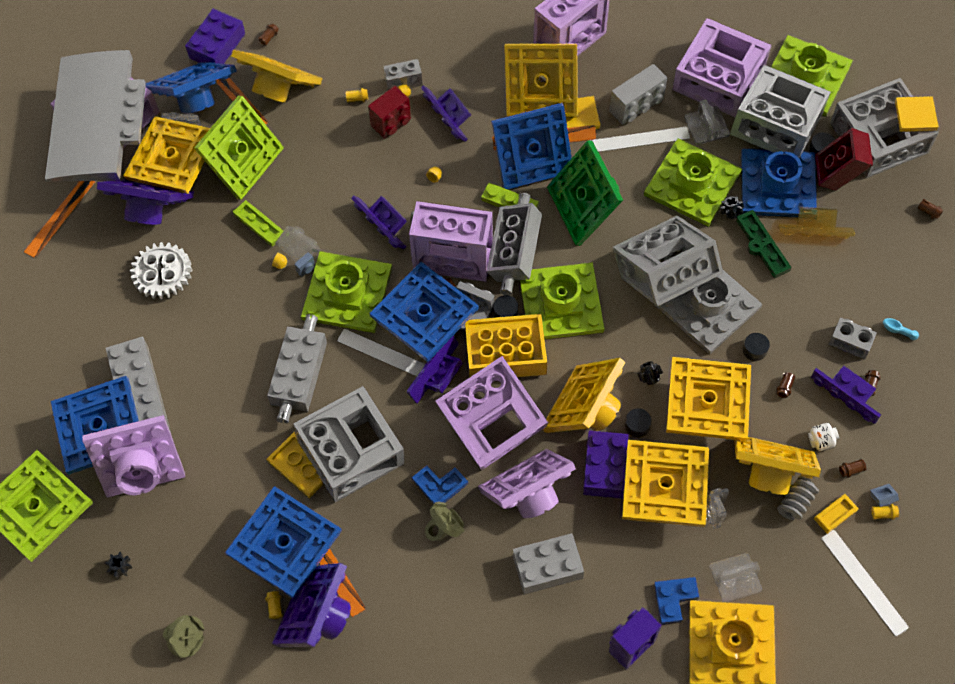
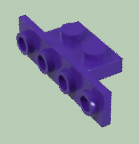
[421,85,471,142]
[351,195,407,249]
[407,336,463,403]
[811,366,881,424]

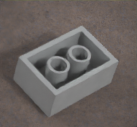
[609,64,667,125]
[513,533,584,594]

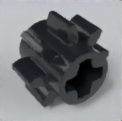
[721,196,744,219]
[637,361,663,385]
[105,552,132,579]

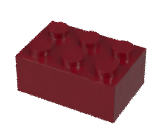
[815,128,873,191]

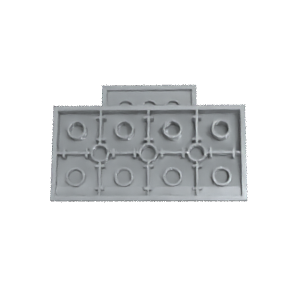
[45,50,146,182]

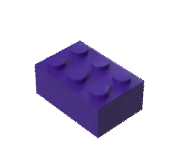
[185,9,245,64]
[583,431,628,499]
[608,607,662,670]

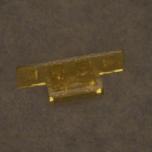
[778,207,856,239]

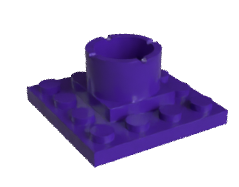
[97,179,194,225]
[272,563,351,647]

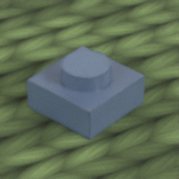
[294,252,315,277]
[870,484,899,507]

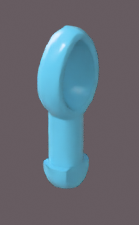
[883,318,919,340]

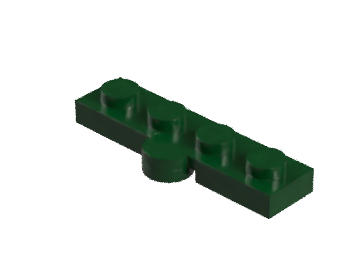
[736,210,792,279]

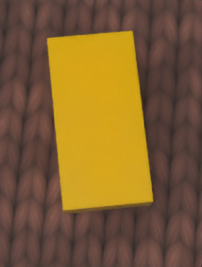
[814,494,859,534]

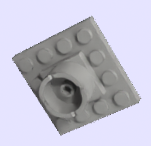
[654,270,762,355]

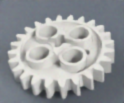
[130,242,192,300]

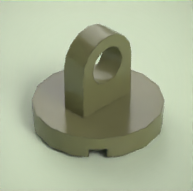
[425,501,464,541]
[163,615,204,658]

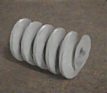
[777,476,819,520]

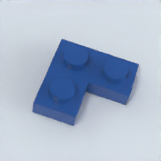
[412,466,468,504]
[654,577,699,624]

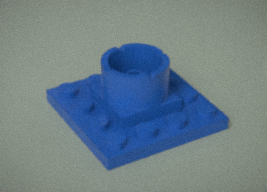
[146,62,237,113]
[491,103,572,189]
[741,149,817,218]
[370,262,479,362]
[51,376,139,475]
[225,486,342,599]

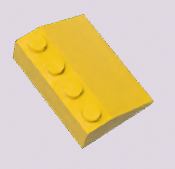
[465,314,547,377]

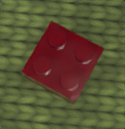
[368,86,411,139]

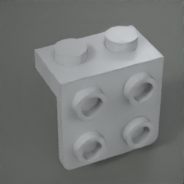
[457,281,494,331]

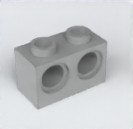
[384,59,423,90]
[828,318,877,359]

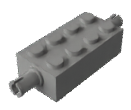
[487,193,542,295]
[267,314,327,424]

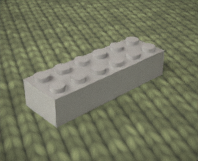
[105,337,173,439]

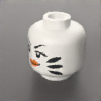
[808,423,839,451]

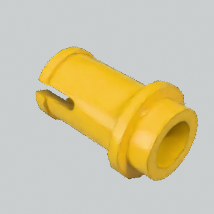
[346,88,368,103]
[871,504,899,520]
[265,591,282,619]

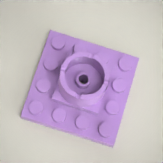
[83,415,185,497]
[478,449,576,518]

